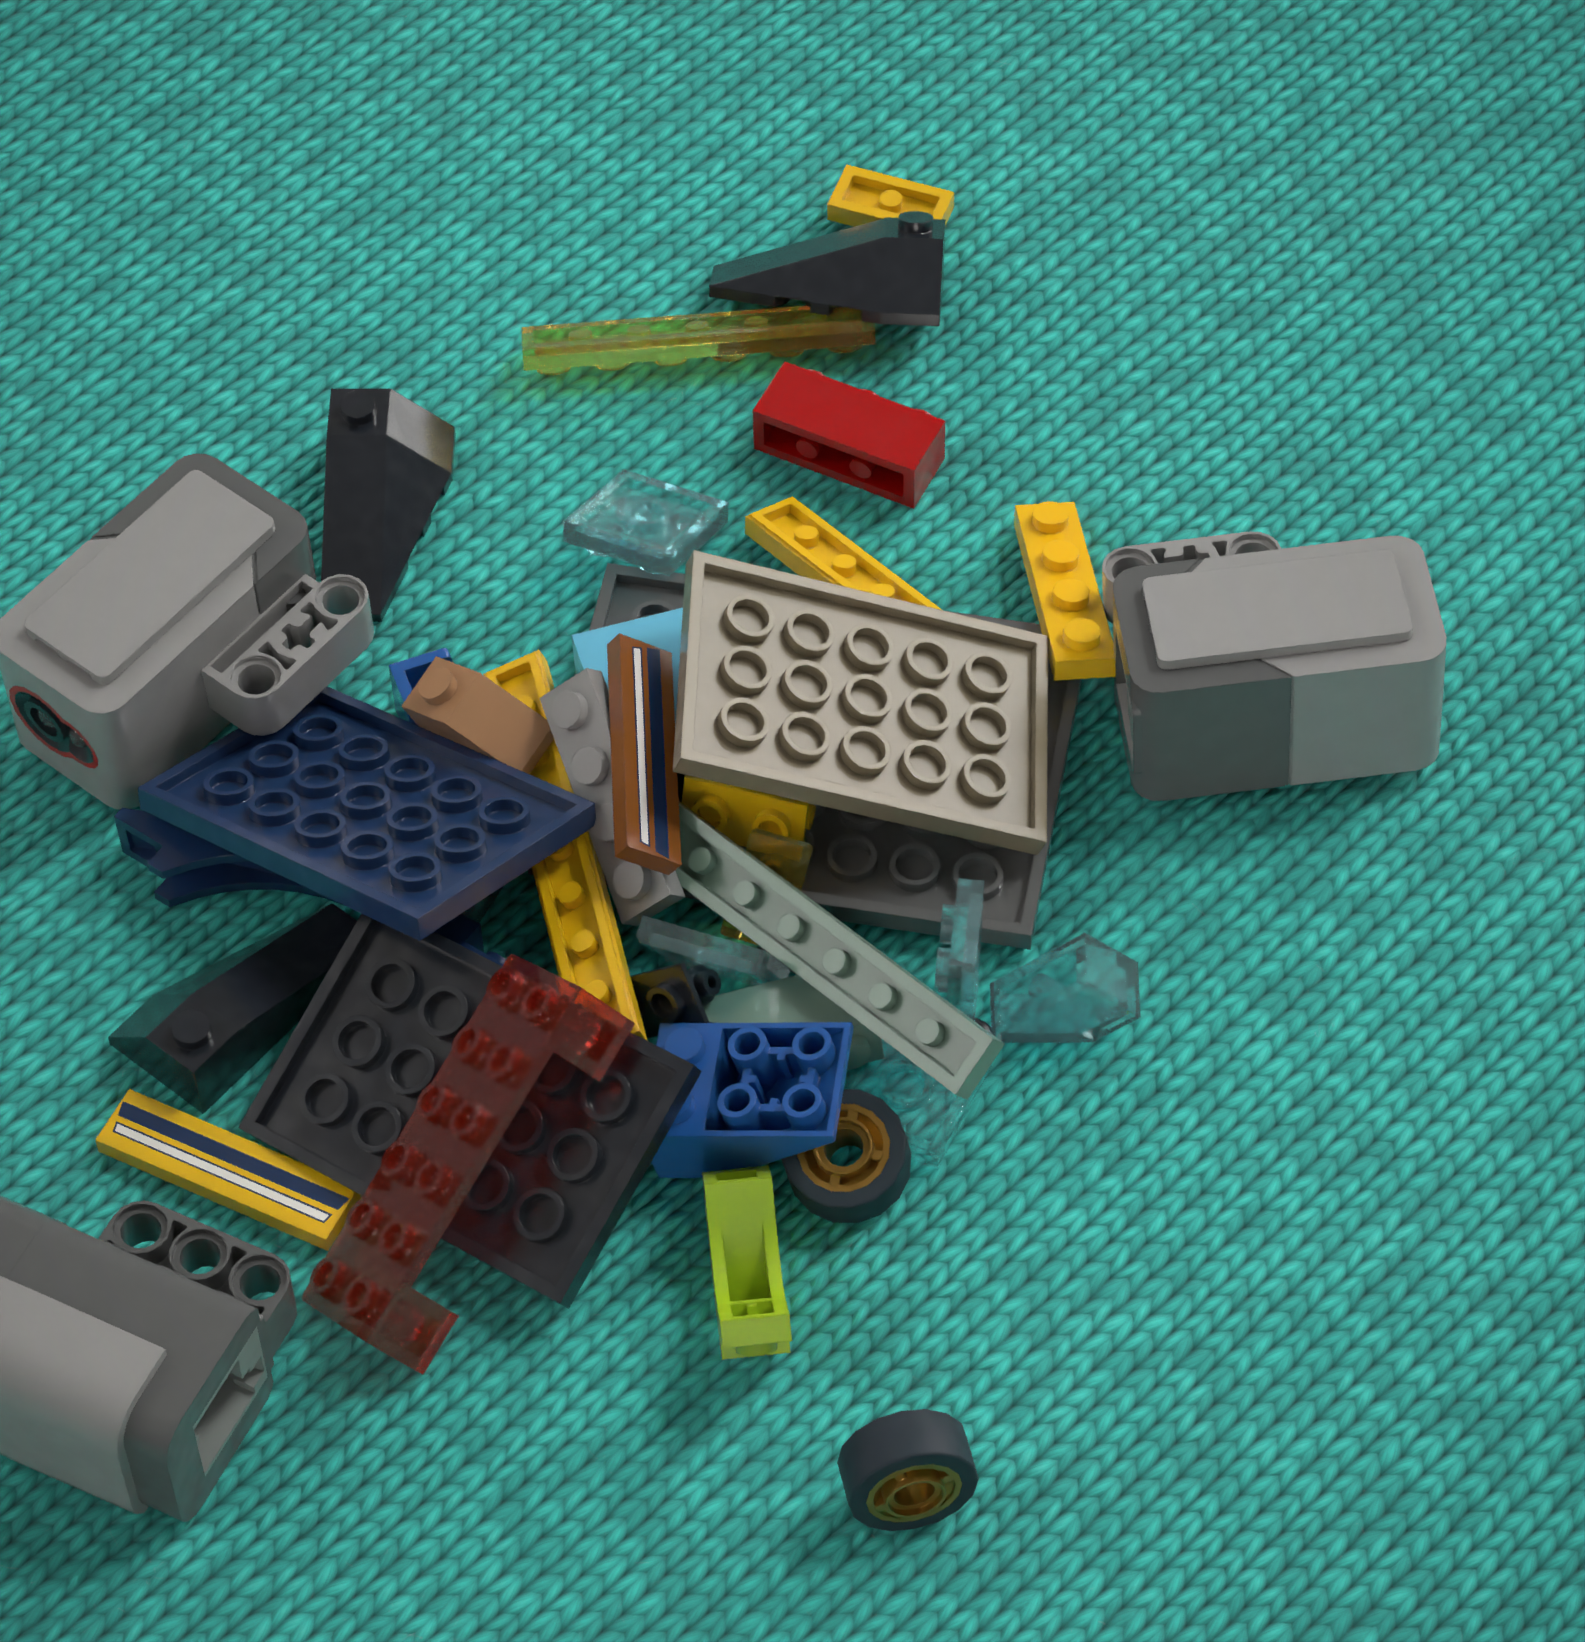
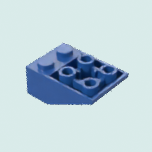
[651,1022,854,1178]

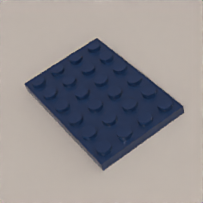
[138,686,596,941]

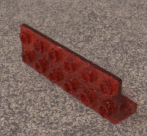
[302,954,635,1375]

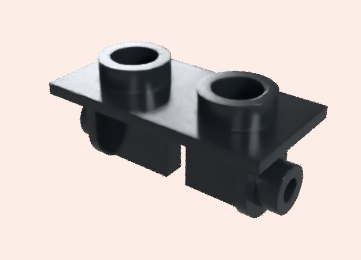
[630,962,721,1039]

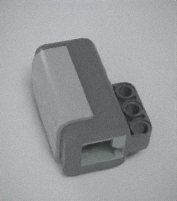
[0,1195,297,1522]

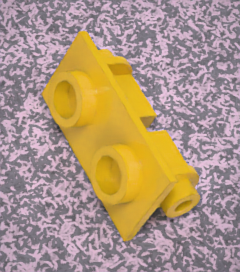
[682,775,816,860]

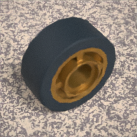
[781,1089,911,1223]
[837,1409,979,1531]

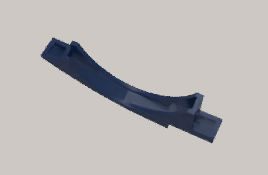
[114,808,564,998]

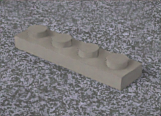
[539,668,685,926]

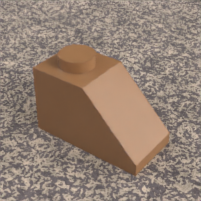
[401,656,554,774]

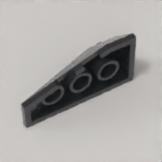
[709,211,946,326]
[321,389,456,622]
[108,903,357,1114]

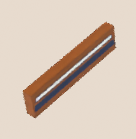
[607,633,682,875]

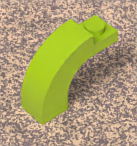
[702,1165,792,1360]

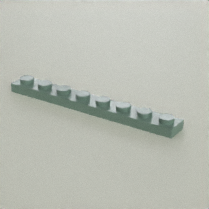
[676,801,1005,1100]

